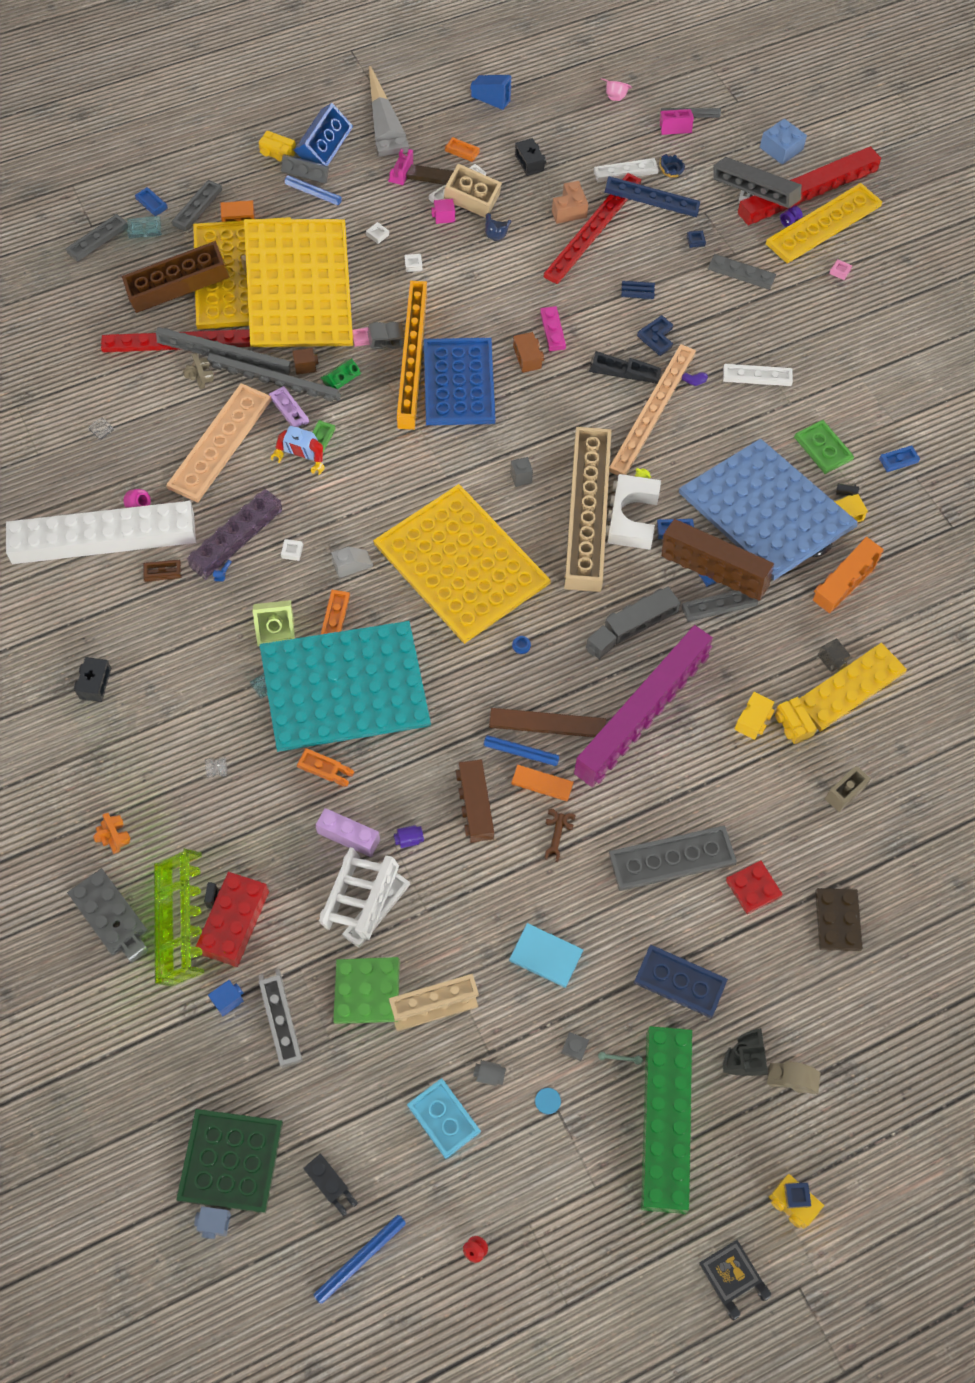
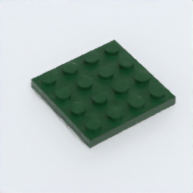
[176,1109,283,1214]

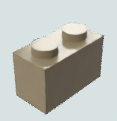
[825,766,871,812]

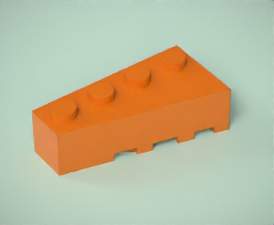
[813,536,884,614]

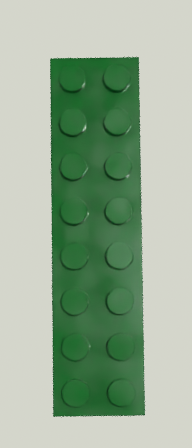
[641,1026,692,1214]

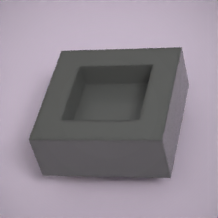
[561,1032,589,1061]

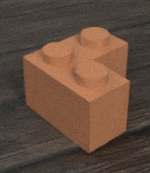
[552,181,588,224]

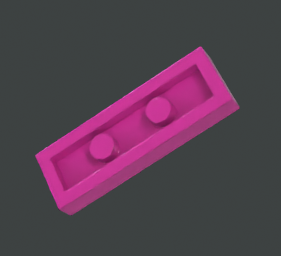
[540,306,566,351]

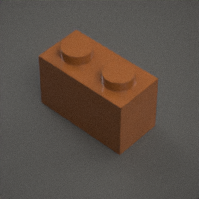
[513,332,544,373]

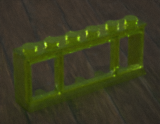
[154,848,205,986]

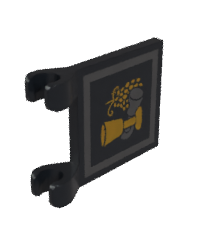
[699,1240,771,1321]

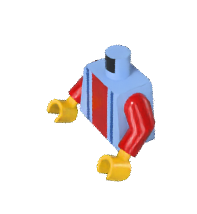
[271,426,325,475]

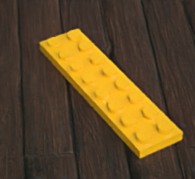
[766,183,882,264]

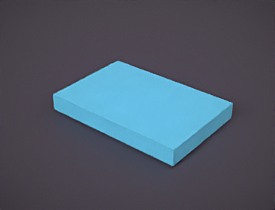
[509,923,583,988]
[407,1078,481,1159]

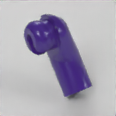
[681,372,708,386]

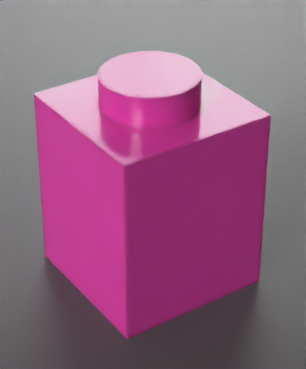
[431,198,455,224]

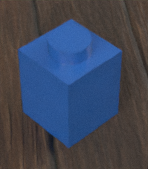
[208,980,244,1017]

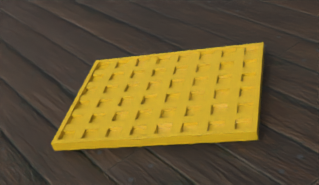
[244,219,353,347]

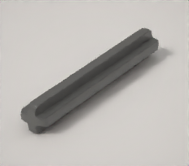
[660,108,721,118]

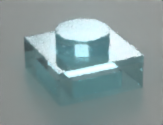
[250,673,268,699]

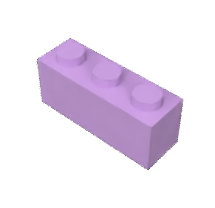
[316,808,380,857]

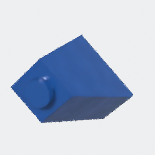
[470,75,511,110]

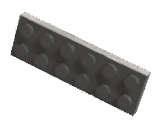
[609,825,737,891]

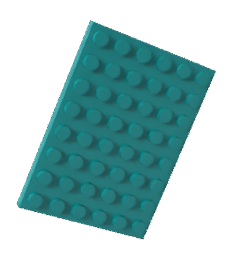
[259,621,431,752]

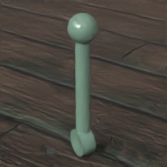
[598,1052,643,1065]

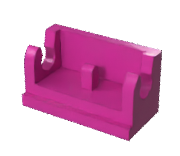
[660,109,694,135]
[388,149,413,185]

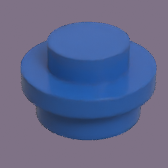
[512,636,531,654]

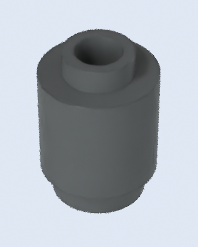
[473,1060,506,1086]

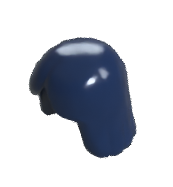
[485,213,512,241]

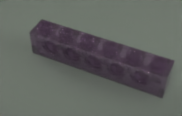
[187,489,283,580]

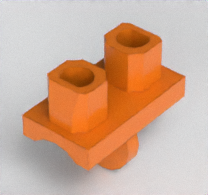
[93,812,130,854]

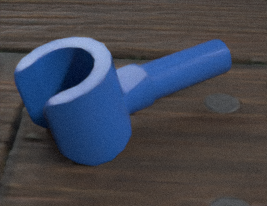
[213,560,232,582]

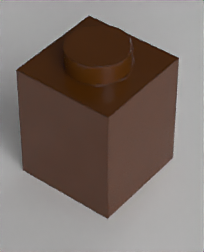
[292,348,319,375]

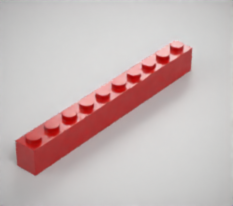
[738,146,882,225]

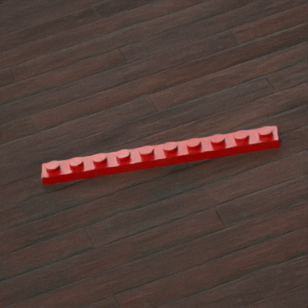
[544,173,642,285]
[101,329,250,353]

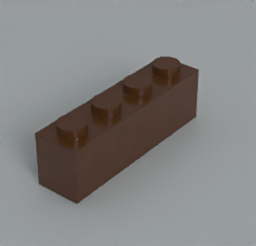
[455,759,494,843]

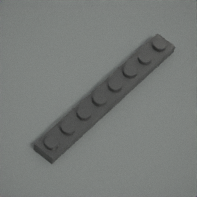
[156,327,291,375]
[207,353,341,402]

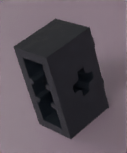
[515,138,546,176]
[74,657,112,702]

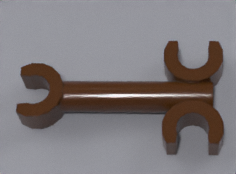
[545,809,576,862]

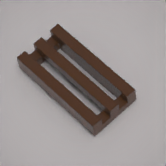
[143,559,182,582]

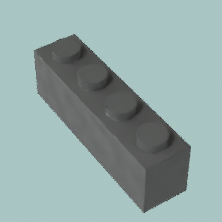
[605,586,681,645]

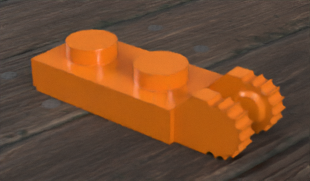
[297,748,354,787]

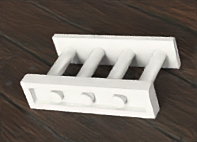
[319,847,399,940]

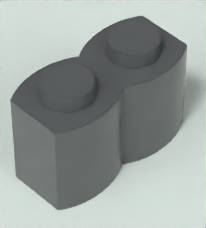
[367,322,405,349]

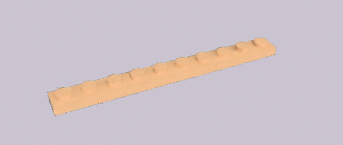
[609,344,696,475]

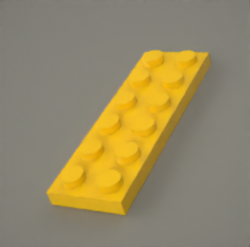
[799,642,907,732]

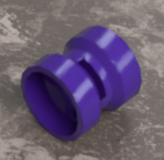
[780,206,803,227]

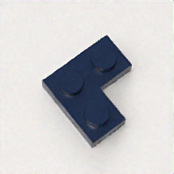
[637,315,673,356]

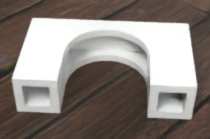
[605,474,661,550]

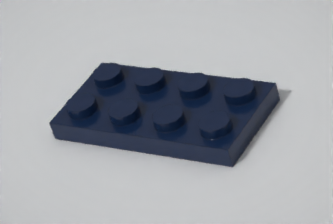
[634,944,728,1019]

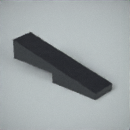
[589,351,661,384]

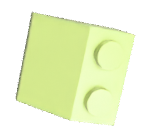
[253,600,295,646]

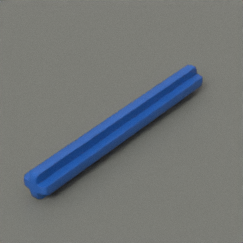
[314,1215,406,1304]

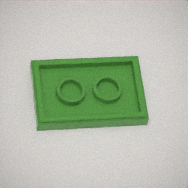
[794,420,854,474]

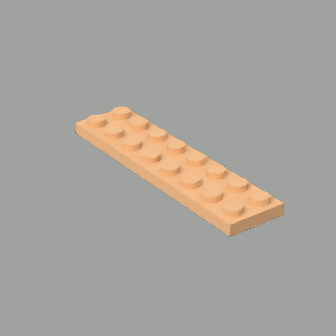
[166,383,272,503]

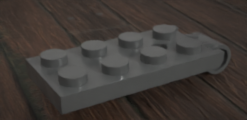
[67,868,149,963]

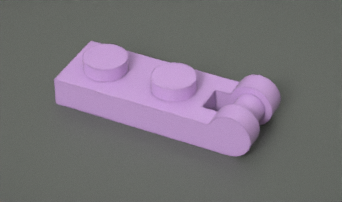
[269,386,309,428]

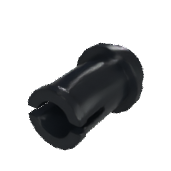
[836,483,859,496]

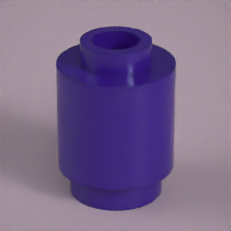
[394,825,424,848]

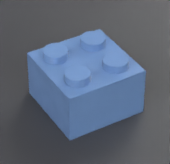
[760,119,807,165]

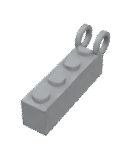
[259,969,303,1068]

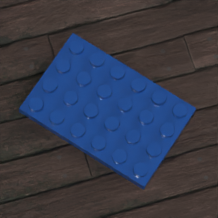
[424,338,496,426]

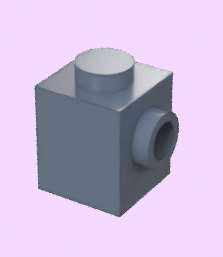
[194,1206,231,1239]

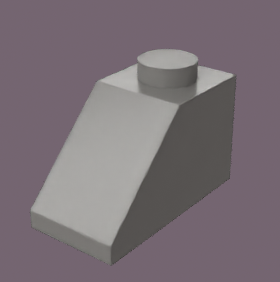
[331,546,374,578]

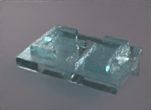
[127,216,162,238]

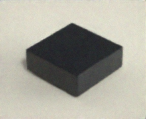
[204,882,219,909]

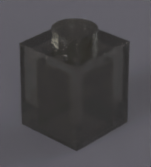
[818,638,850,672]

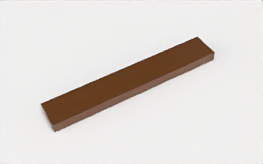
[489,708,606,738]

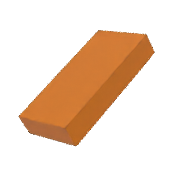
[445,137,480,162]

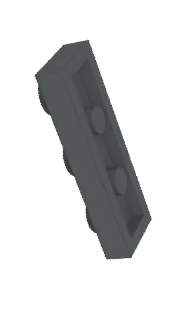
[281,154,329,183]

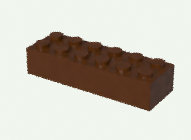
[122,241,230,313]
[661,519,774,601]

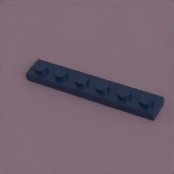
[604,176,701,218]

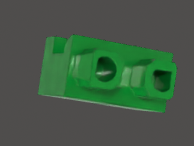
[320,358,361,389]

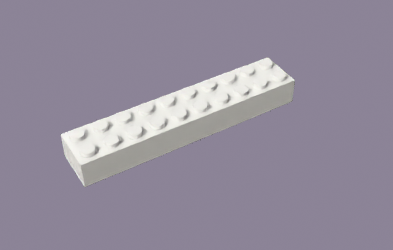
[6,501,196,564]

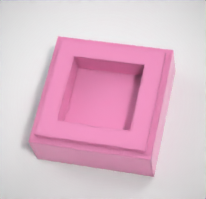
[829,259,852,280]
[352,327,370,347]

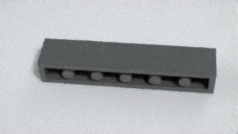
[713,157,802,208]

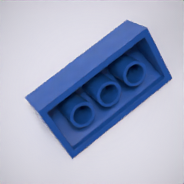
[294,103,353,166]

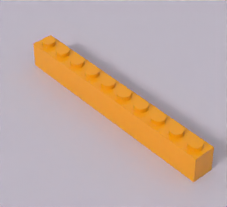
[397,281,427,430]

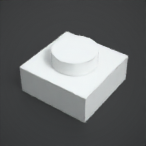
[366,222,389,244]
[404,254,422,272]
[281,539,303,561]

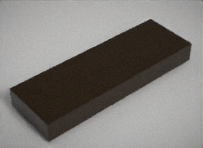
[406,164,454,185]

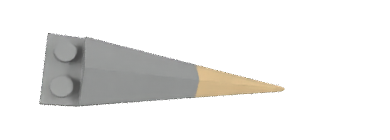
[369,66,409,157]

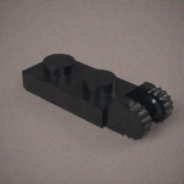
[303,1153,358,1217]

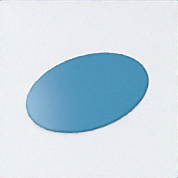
[535,1088,561,1114]

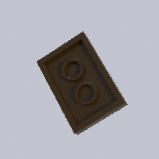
[815,888,863,951]

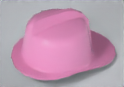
[601,78,632,101]

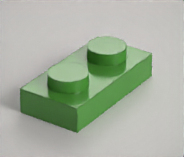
[312,420,335,453]

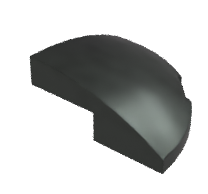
[723,1028,768,1076]

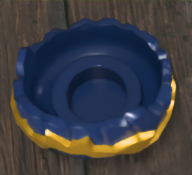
[659,154,685,178]

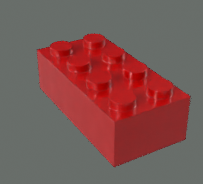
[195,871,269,967]

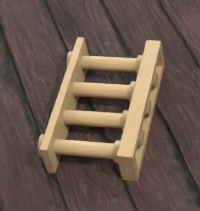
[389,974,479,1032]

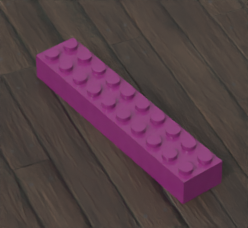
[574,625,713,788]

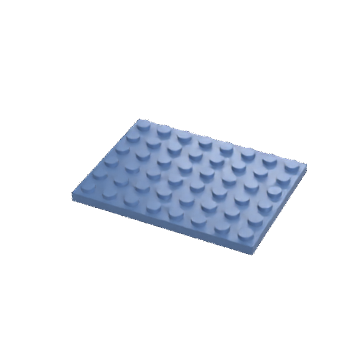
[679,438,858,580]

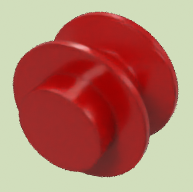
[463,1236,488,1263]

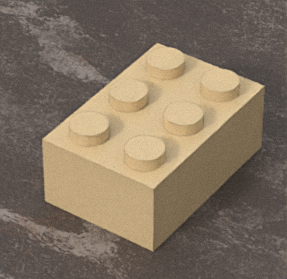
[443,164,502,218]

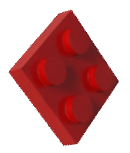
[726,860,783,915]

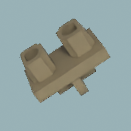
[183,354,214,389]

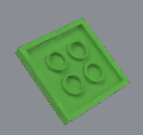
[333,957,400,1024]

